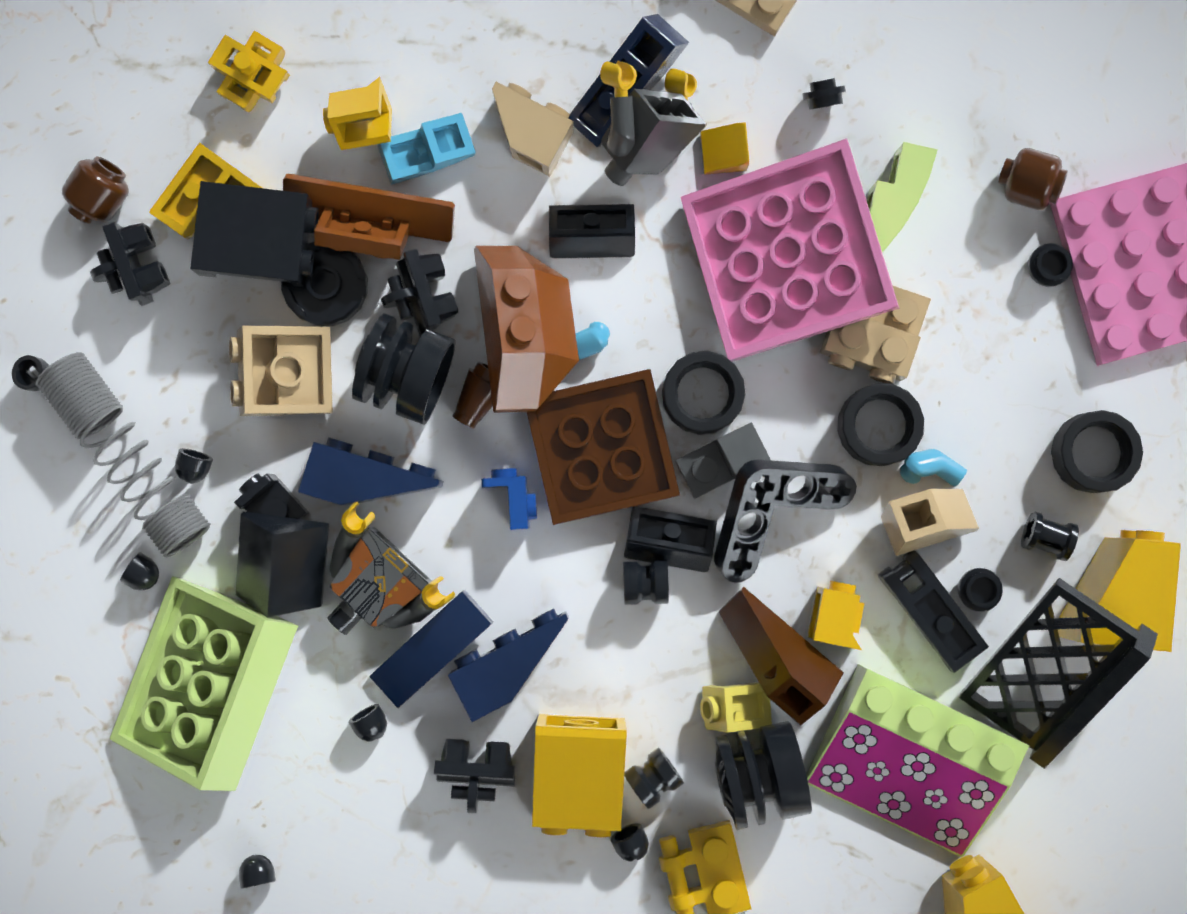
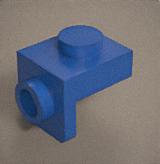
[481,468,537,530]

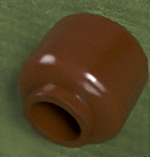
[998,148,1068,210]
[62,156,129,224]

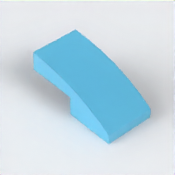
[377,113,476,185]

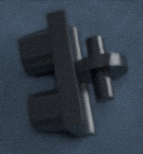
[90,222,170,306]
[381,249,458,336]
[434,739,516,813]

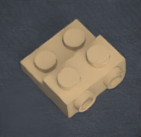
[819,286,931,384]
[229,326,333,416]

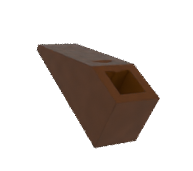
[719,587,844,725]

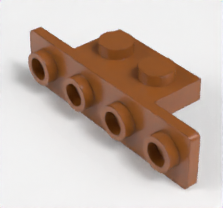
[283,173,455,260]

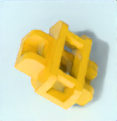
[208,31,290,112]

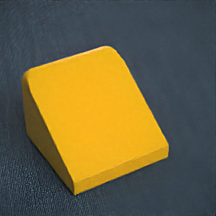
[700,122,749,175]

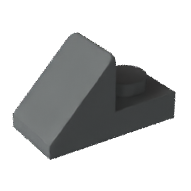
[675,422,771,499]

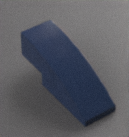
[369,590,494,708]

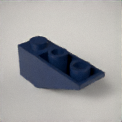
[298,437,444,505]
[448,608,569,722]

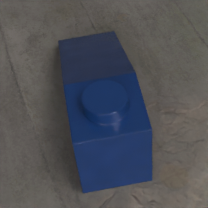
[568,14,690,147]

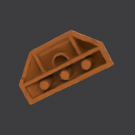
[474,246,579,413]

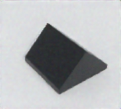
[235,511,329,618]

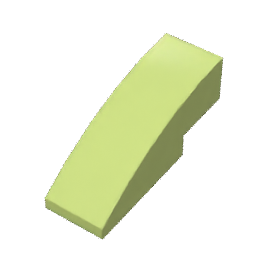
[867,142,938,252]

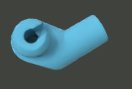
[576,322,610,360]
[900,449,967,487]

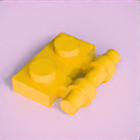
[659,820,752,914]

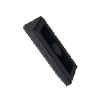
[549,204,635,258]
[624,506,717,572]

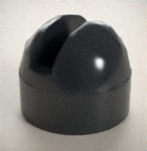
[12,355,50,391]
[175,448,213,484]
[120,552,159,590]
[348,704,388,742]
[610,823,649,862]
[239,855,276,889]

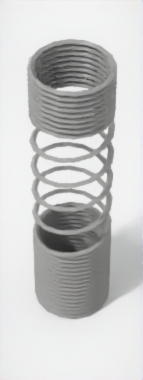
[36,352,211,557]

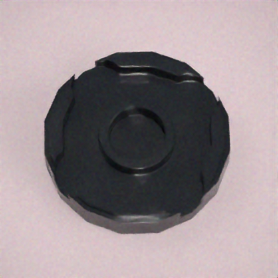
[281,241,368,326]

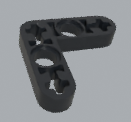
[714,459,857,583]

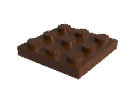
[527,369,680,525]

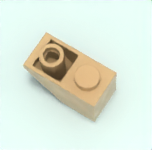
[492,81,574,177]
[881,489,979,556]

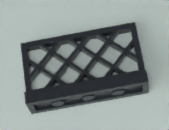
[959,578,1158,769]

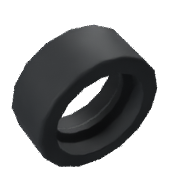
[662,351,746,435]
[837,383,924,466]
[1051,410,1143,493]

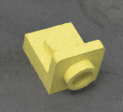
[700,682,772,733]

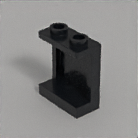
[190,181,319,287]

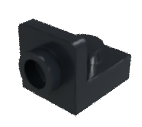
[234,473,309,519]

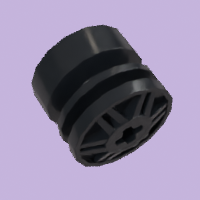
[352,313,456,425]
[714,721,812,830]

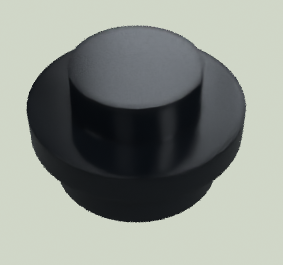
[802,78,846,110]
[1028,243,1072,287]
[958,568,1003,612]

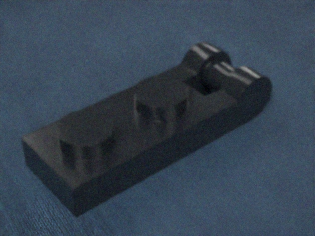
[878,550,989,673]

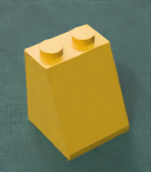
[1058,530,1181,652]
[532,714,627,837]
[942,855,1024,914]

